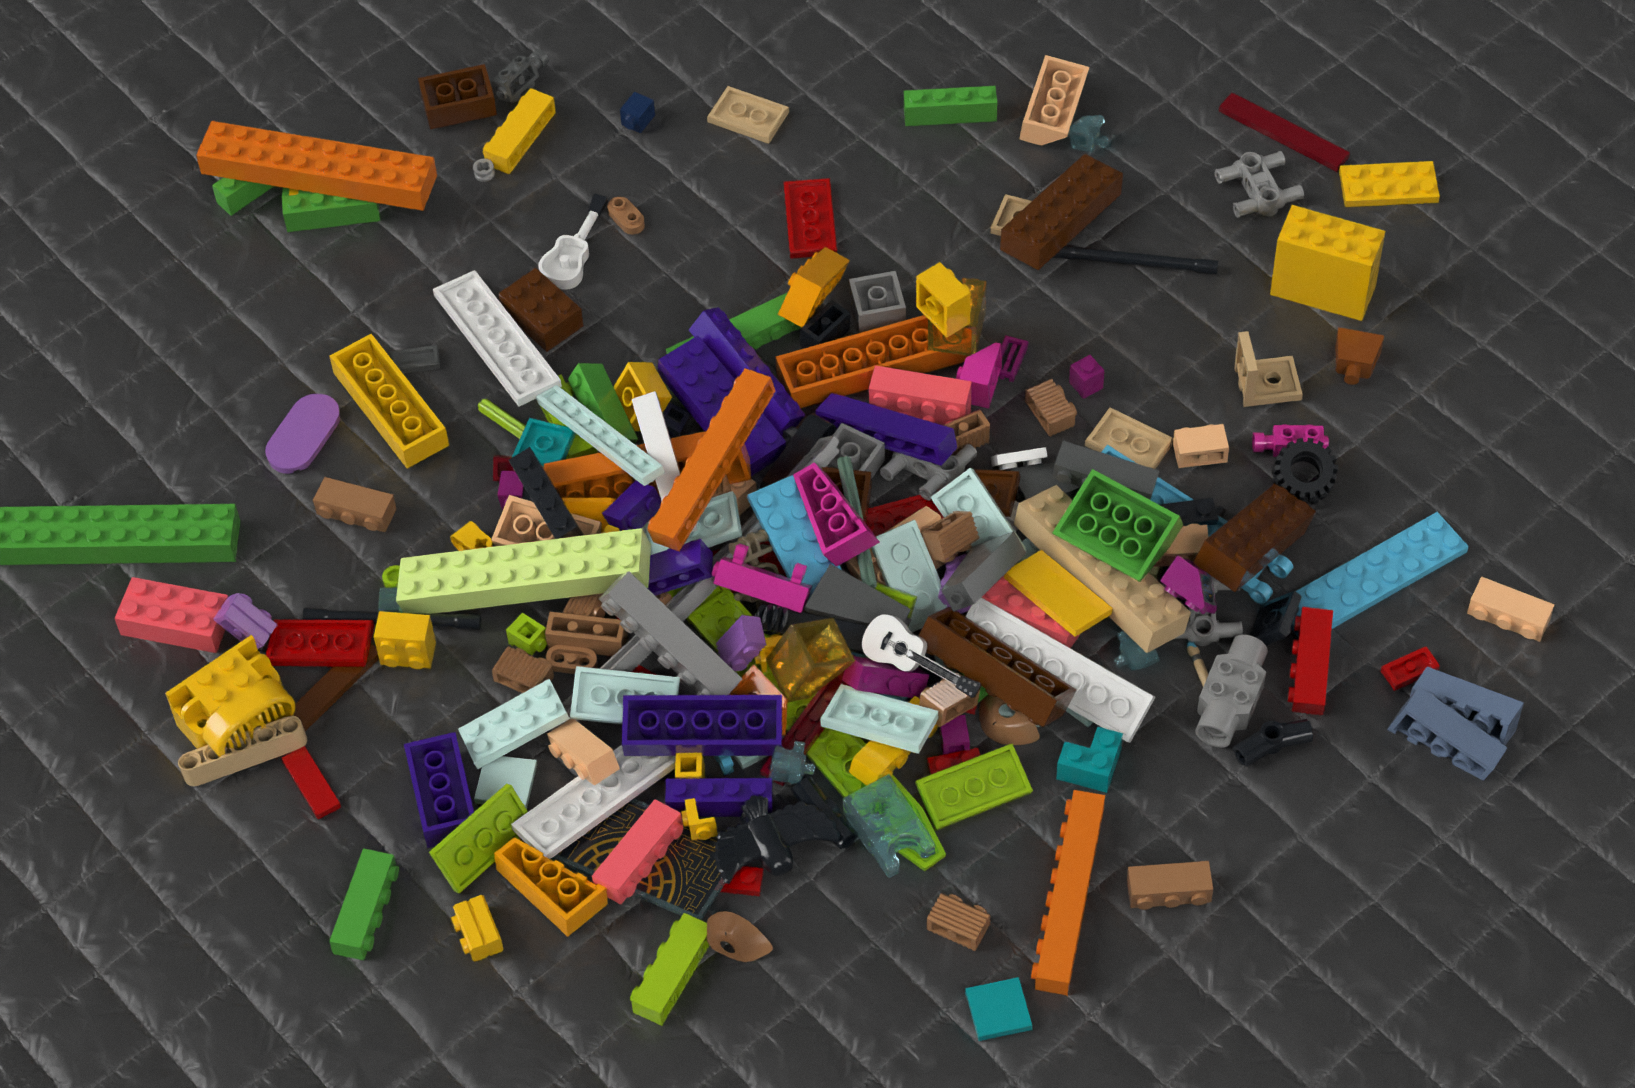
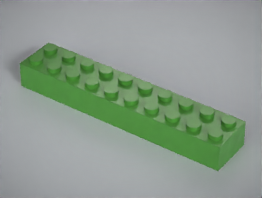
[0,504,240,565]

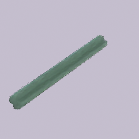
[837,456,877,589]

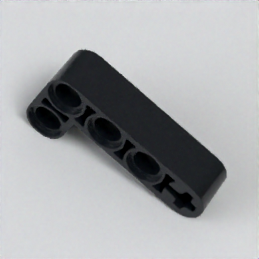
[760,413,837,489]

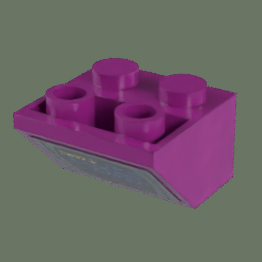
[1160,555,1217,614]

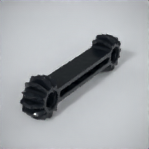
[755,604,868,655]

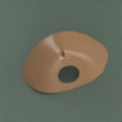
[979,694,1040,745]
[707,911,773,962]

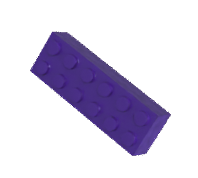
[658,335,786,476]
[622,695,782,756]

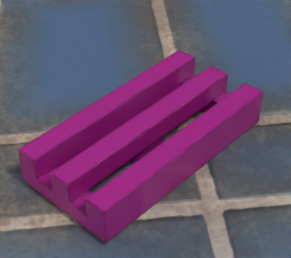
[999,335,1028,382]

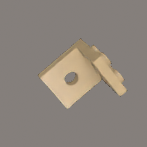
[1234,331,1303,407]

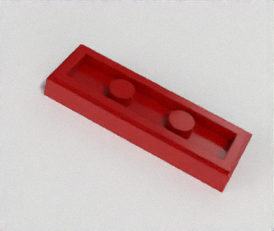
[281,746,341,820]

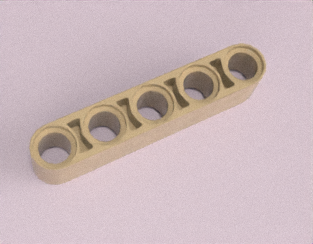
[178,716,307,786]

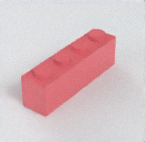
[592,799,683,905]

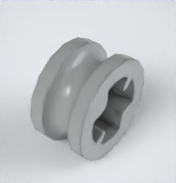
[473,159,495,182]

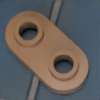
[607,197,645,235]
[546,645,598,674]

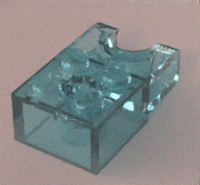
[843,774,935,878]

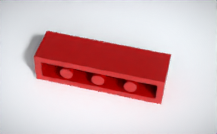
[1287,607,1333,715]

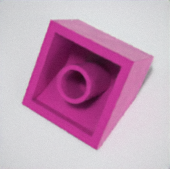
[956,342,1002,408]

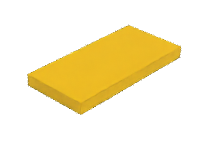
[1003,550,1113,637]

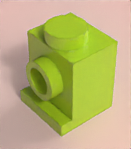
[506,613,547,656]

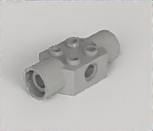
[1195,635,1268,748]

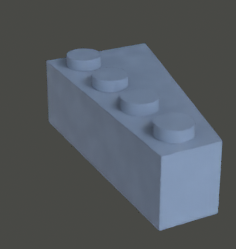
[1410,667,1524,746]
[1387,686,1507,781]

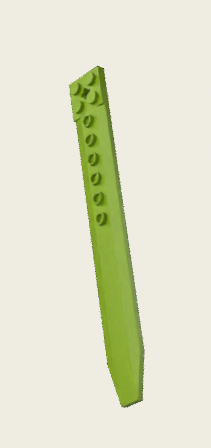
[667,585,946,871]

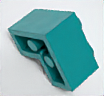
[1056,727,1123,793]

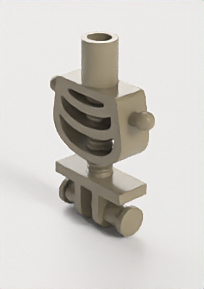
[728,529,784,609]

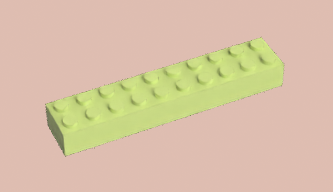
[396,528,651,614]

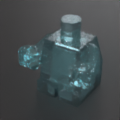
[1069,115,1109,152]
[1113,631,1160,671]
[769,741,815,784]

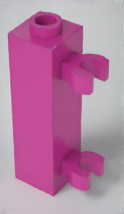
[712,543,812,613]

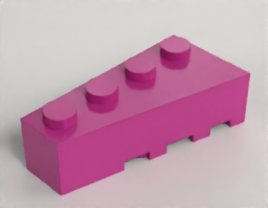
[793,462,880,567]

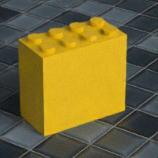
[1270,205,1385,321]

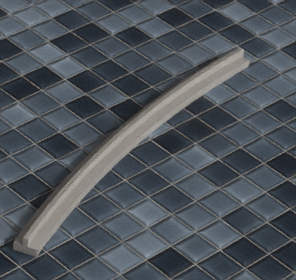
[549,435,839,732]

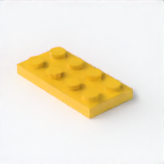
[1339,161,1440,207]

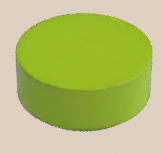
[382,565,400,591]

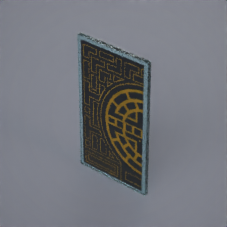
[551,799,725,920]

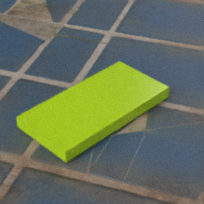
[915,744,1033,831]
[429,784,528,893]

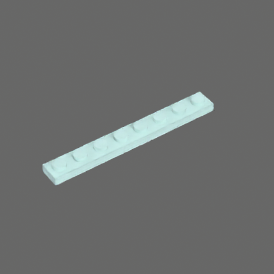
[536,385,665,486]

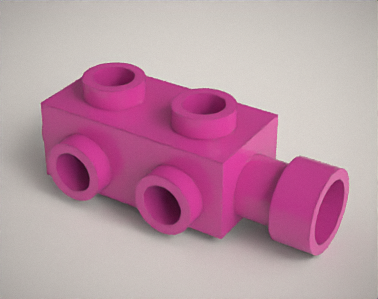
[1252,424,1329,457]

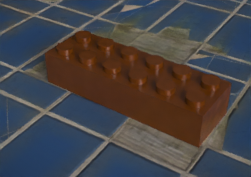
[1000,154,1123,270]
[1193,484,1316,592]
[918,606,1077,727]

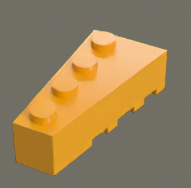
[778,247,850,327]
[494,837,608,937]

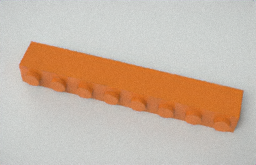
[647,368,776,552]
[1031,790,1105,996]

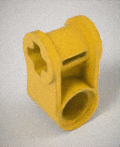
[450,521,493,551]

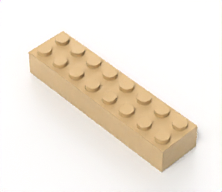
[1013,485,1191,653]

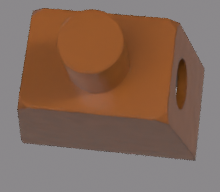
[1335,327,1384,385]

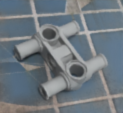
[1215,151,1304,218]
[880,444,977,500]
[1162,576,1243,646]

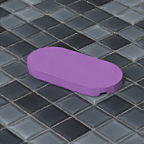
[265,394,340,474]

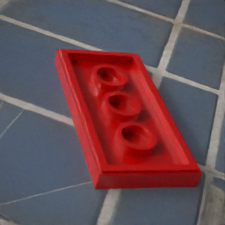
[784,178,837,259]
[266,619,374,667]

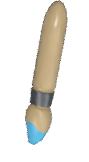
[1187,641,1209,687]

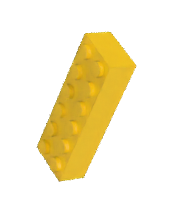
[330,334,449,469]

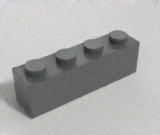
[1052,441,1159,500]

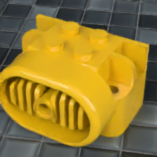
[165,635,295,758]

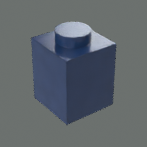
[620,92,655,133]

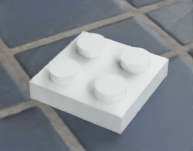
[991,447,1047,470]

